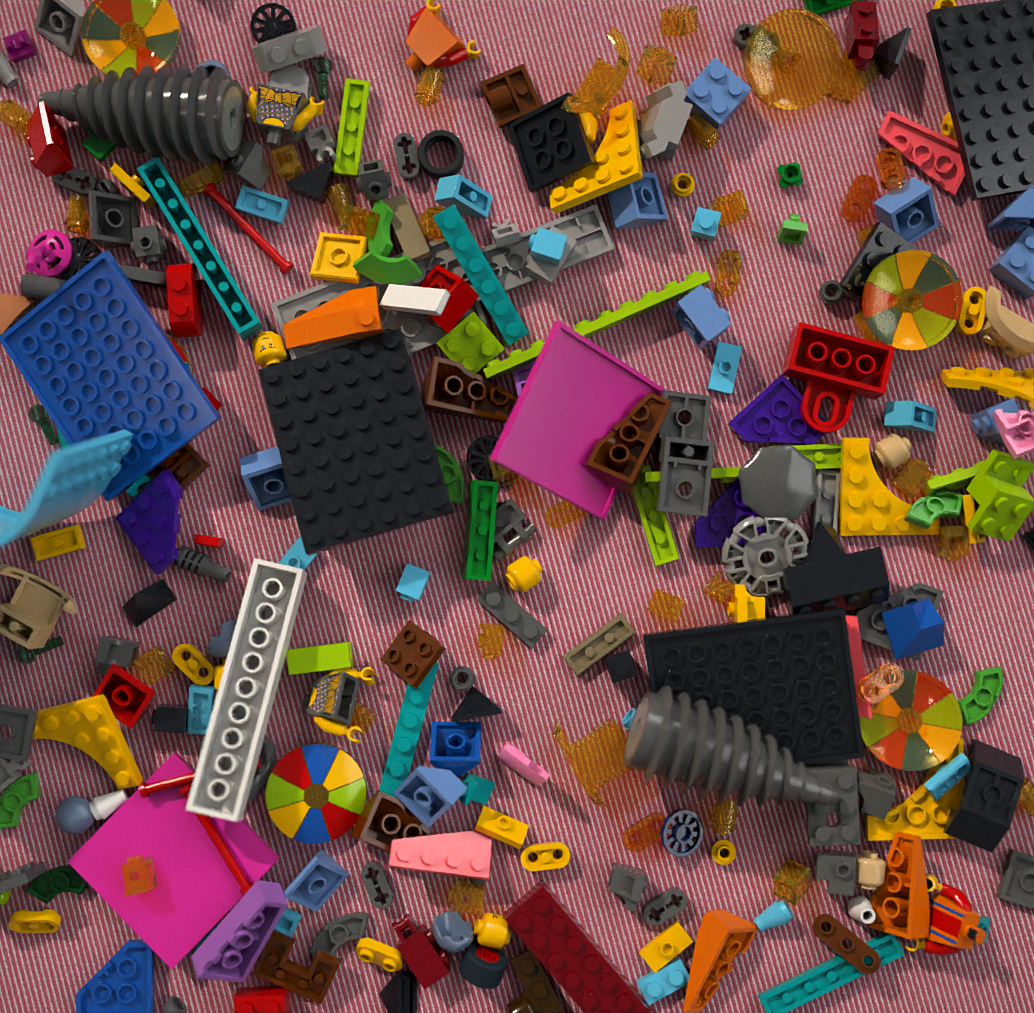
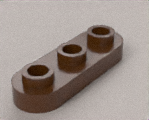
[812,914,881,975]

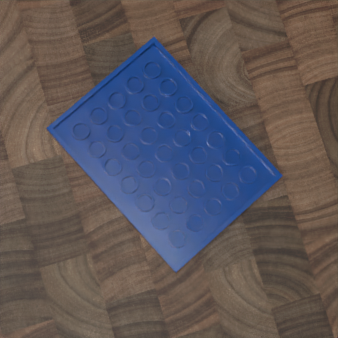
[0,250,221,501]

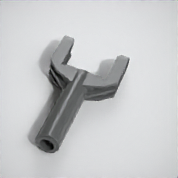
[20,265,167,300]

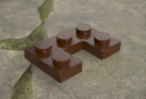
[253,930,341,1004]

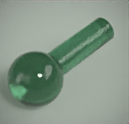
[314,56,333,100]
[28,404,59,445]
[16,636,64,664]

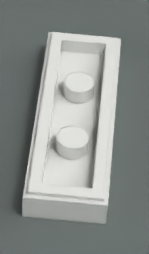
[379,284,450,316]

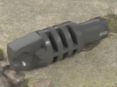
[173,545,231,583]

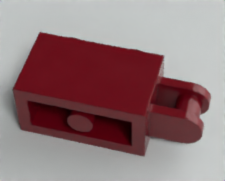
[845,1,879,71]
[392,913,451,990]

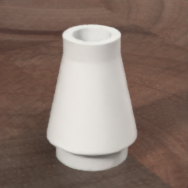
[90,789,129,821]
[848,896,875,924]

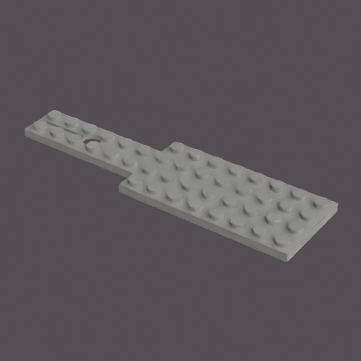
[271,204,614,360]

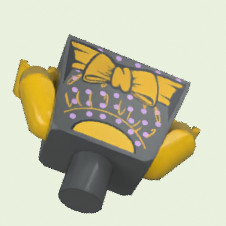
[247,84,324,148]
[303,667,376,744]

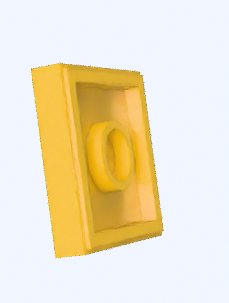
[310,232,368,284]

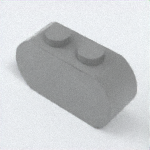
[251,25,329,73]
[266,65,313,144]

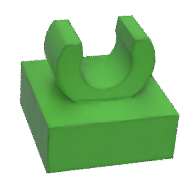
[777,213,808,245]

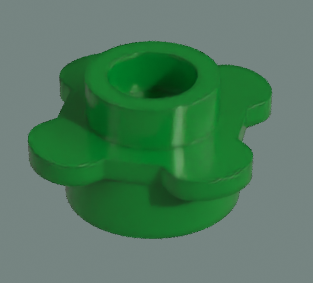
[776,162,803,188]

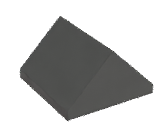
[89,190,137,248]

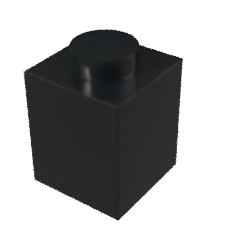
[603,650,637,683]
[151,704,188,734]

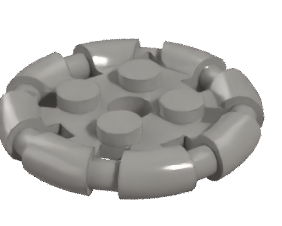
[722,516,809,598]

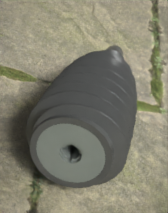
[38,65,246,166]
[623,686,837,808]

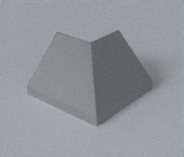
[34,0,84,57]

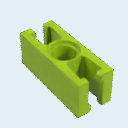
[286,641,354,675]

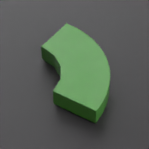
[367,198,394,257]
[353,249,423,284]
[434,444,465,505]
[904,491,963,529]
[957,666,1003,726]
[0,772,41,829]

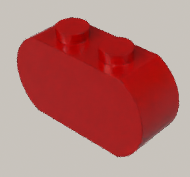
[166,263,204,338]

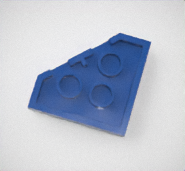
[76,940,154,1013]

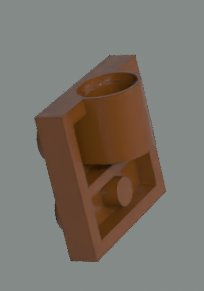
[480,64,542,129]
[149,443,210,491]
[380,620,446,689]

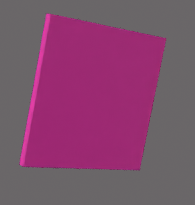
[489,321,666,521]
[67,752,280,969]

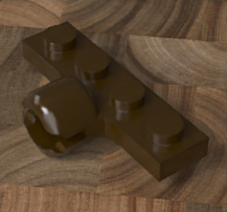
[507,949,565,1013]

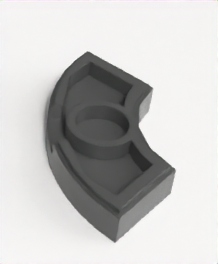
[309,912,370,956]

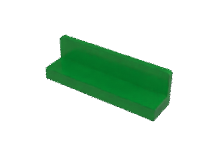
[462,480,498,581]

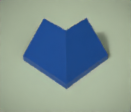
[880,598,944,660]
[429,722,481,778]

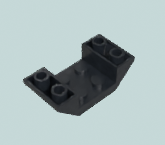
[943,739,1024,853]

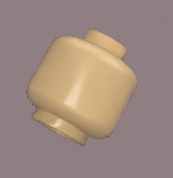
[873,433,912,470]
[855,850,886,890]

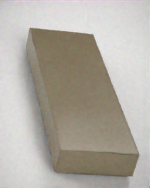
[385,192,431,262]
[562,613,636,676]

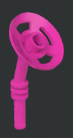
[25,230,73,277]

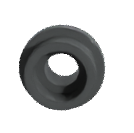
[819,280,844,305]
[450,666,475,691]

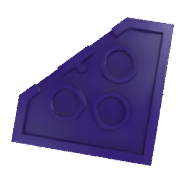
[727,374,827,445]
[116,470,183,575]
[694,477,766,548]

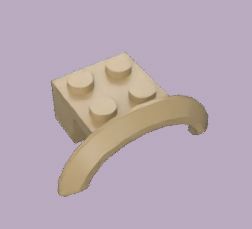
[977,286,1034,359]
[0,564,78,649]

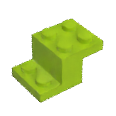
[966,449,1034,542]

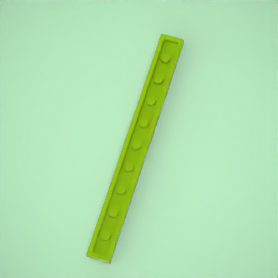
[483,271,711,381]

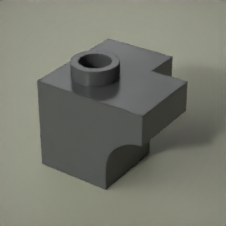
[222,140,273,190]
[95,636,141,675]
[856,768,896,820]
[815,849,856,896]
[607,862,647,912]

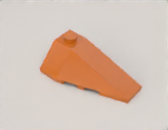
[283,286,384,349]
[868,832,930,940]
[683,909,758,1013]

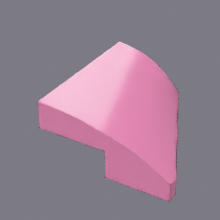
[993,409,1034,459]
[496,741,550,787]

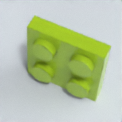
[436,311,505,374]

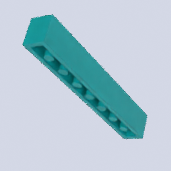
[136,156,264,341]

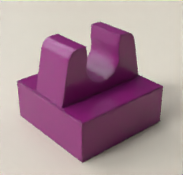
[3,30,37,64]

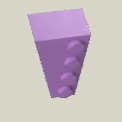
[191,880,288,982]

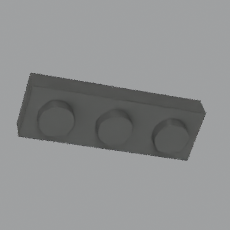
[476,581,548,648]

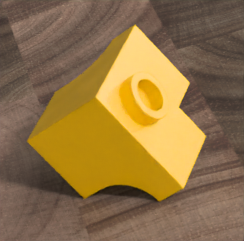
[727,584,765,622]

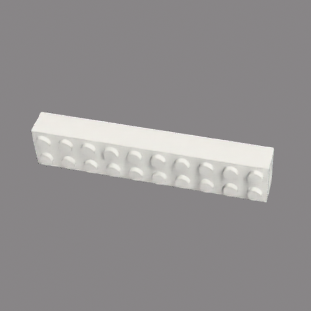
[186,558,307,822]

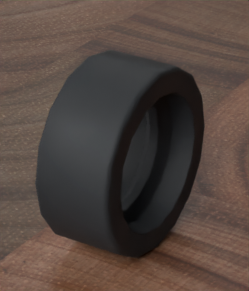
[418,130,464,180]

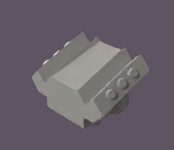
[637,80,693,161]

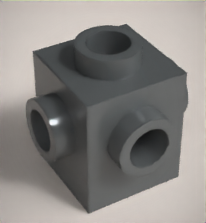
[356,159,393,201]
[130,224,169,265]

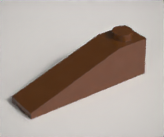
[420,356,518,423]
[586,392,672,495]
[350,790,447,877]

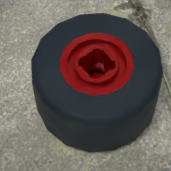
[459,942,508,989]

